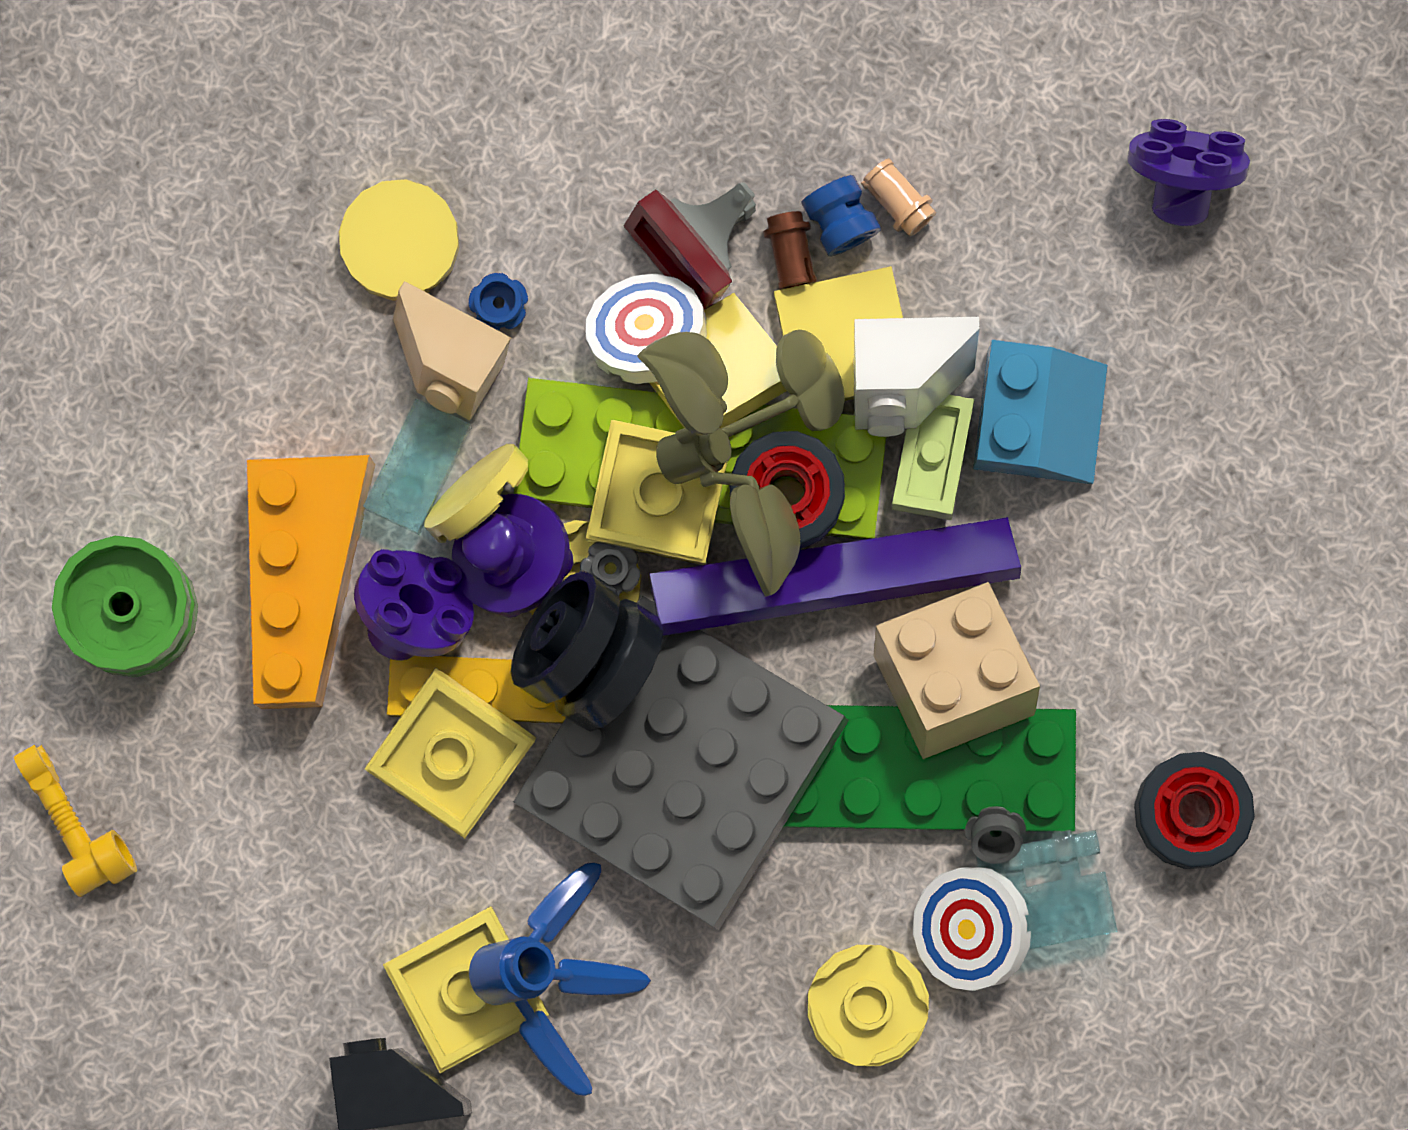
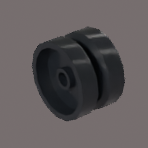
[510,570,663,732]

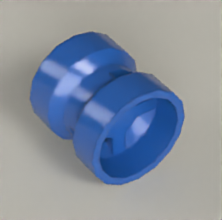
[801,175,881,257]

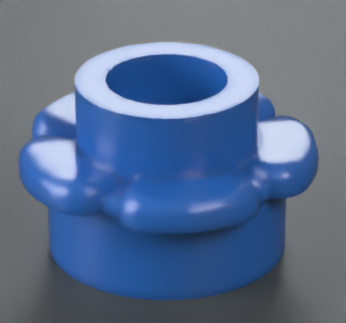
[469,273,528,331]

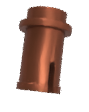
[763,211,817,290]

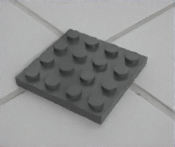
[513,596,849,930]

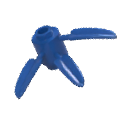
[469,862,651,1096]

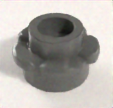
[580,542,640,596]
[965,806,1026,864]

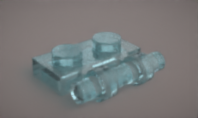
[975,829,1118,949]

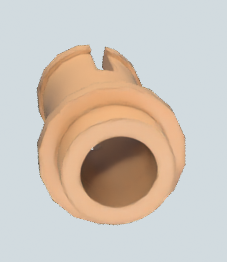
[861,158,936,237]

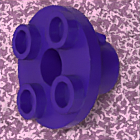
[1127,119,1250,226]
[452,494,573,618]
[354,549,474,661]

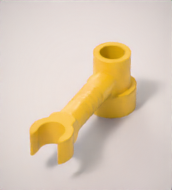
[14,745,137,897]

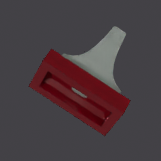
[623,182,756,310]

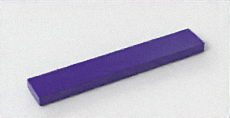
[650,517,1021,635]

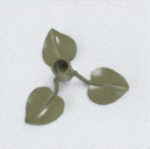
[637,329,845,597]

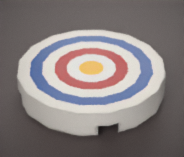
[586,274,707,384]
[913,867,1031,991]

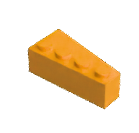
[247,455,375,709]

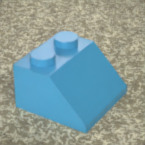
[973,340,1108,485]

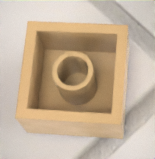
[873,582,1040,759]

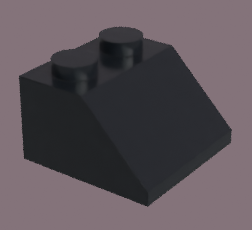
[329,1038,472,1130]

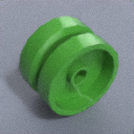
[52,535,198,677]

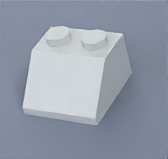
[853,317,979,437]

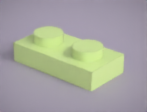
[892,395,974,521]

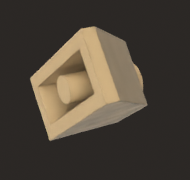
[393,281,511,420]

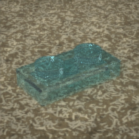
[363,398,472,535]

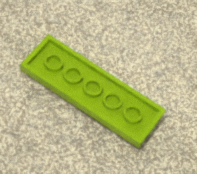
[514,378,886,540]

